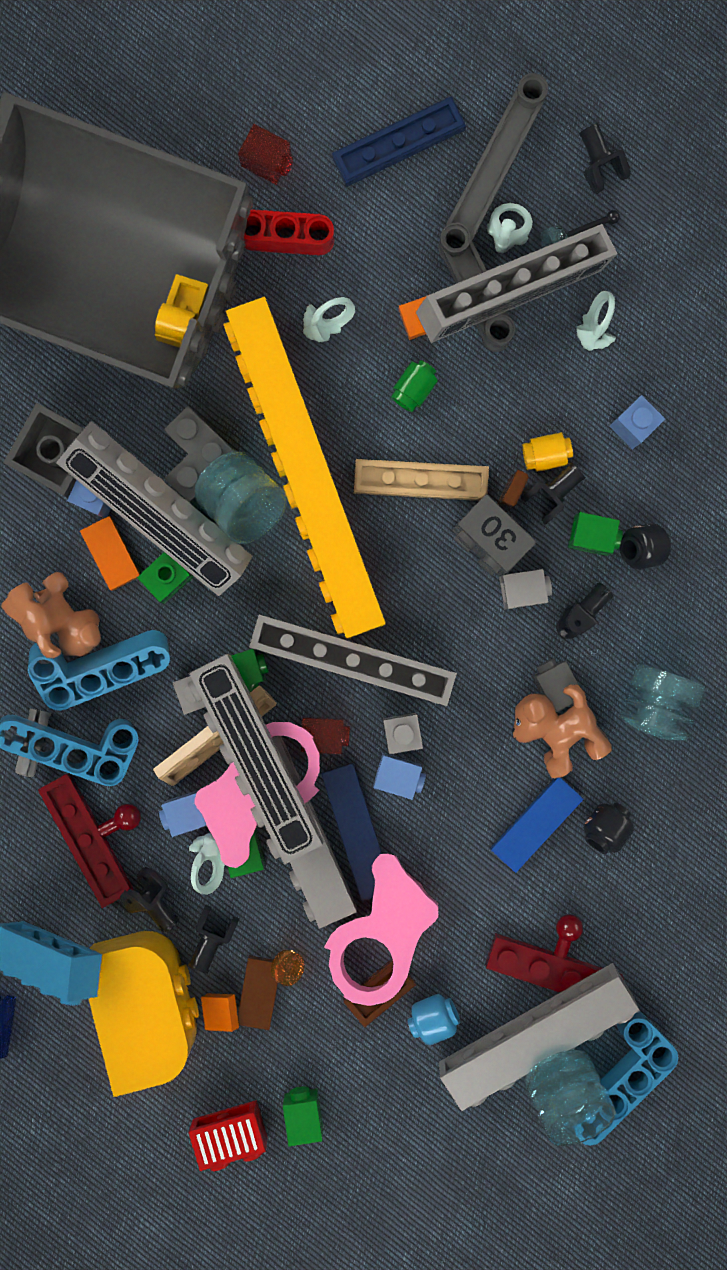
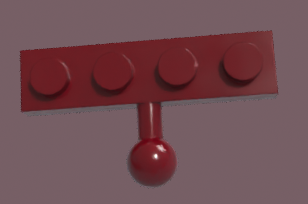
[38,773,141,908]
[485,914,624,992]

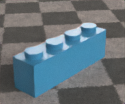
[0,921,102,1005]

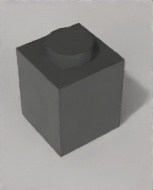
[531,658,580,712]

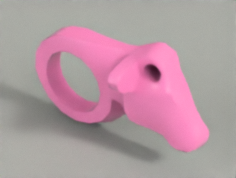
[194,722,320,868]
[324,854,438,1006]

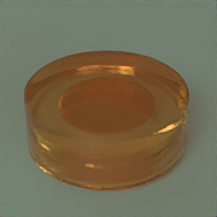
[271,950,304,986]

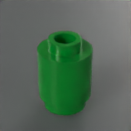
[391,360,438,413]

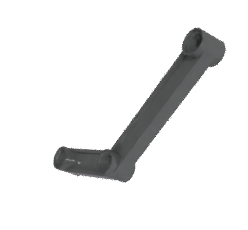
[438,73,548,352]

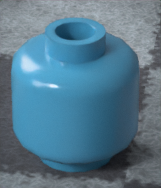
[408,994,460,1045]

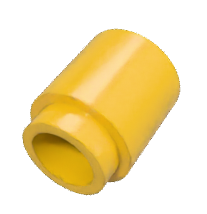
[522,432,573,472]

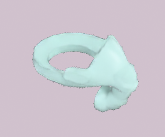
[487,203,533,253]
[577,291,616,351]
[303,297,355,342]
[189,833,225,895]

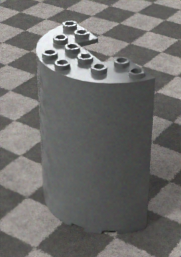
[0,92,253,389]

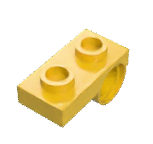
[155,274,209,348]

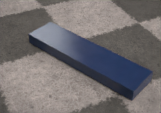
[332,96,466,187]
[321,762,382,901]

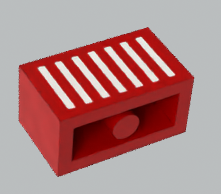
[188,1100,268,1171]

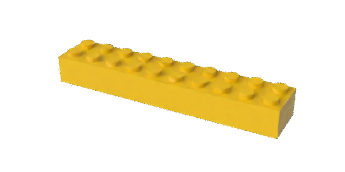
[223,296,386,639]

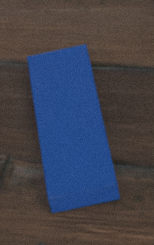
[490,777,584,873]

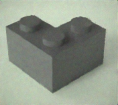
[164,406,240,507]

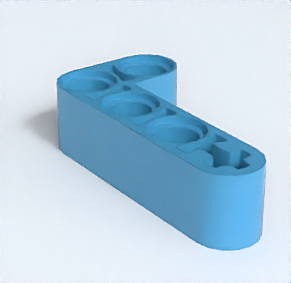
[28,630,170,711]
[0,714,139,786]
[569,1011,678,1146]

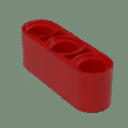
[243,210,335,255]

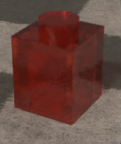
[238,124,293,185]
[301,716,350,754]

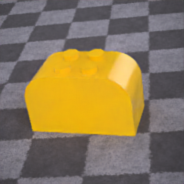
[88,931,199,1097]

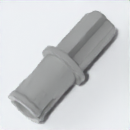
[15,708,51,777]

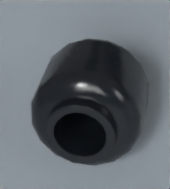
[620,523,671,570]
[583,803,634,854]

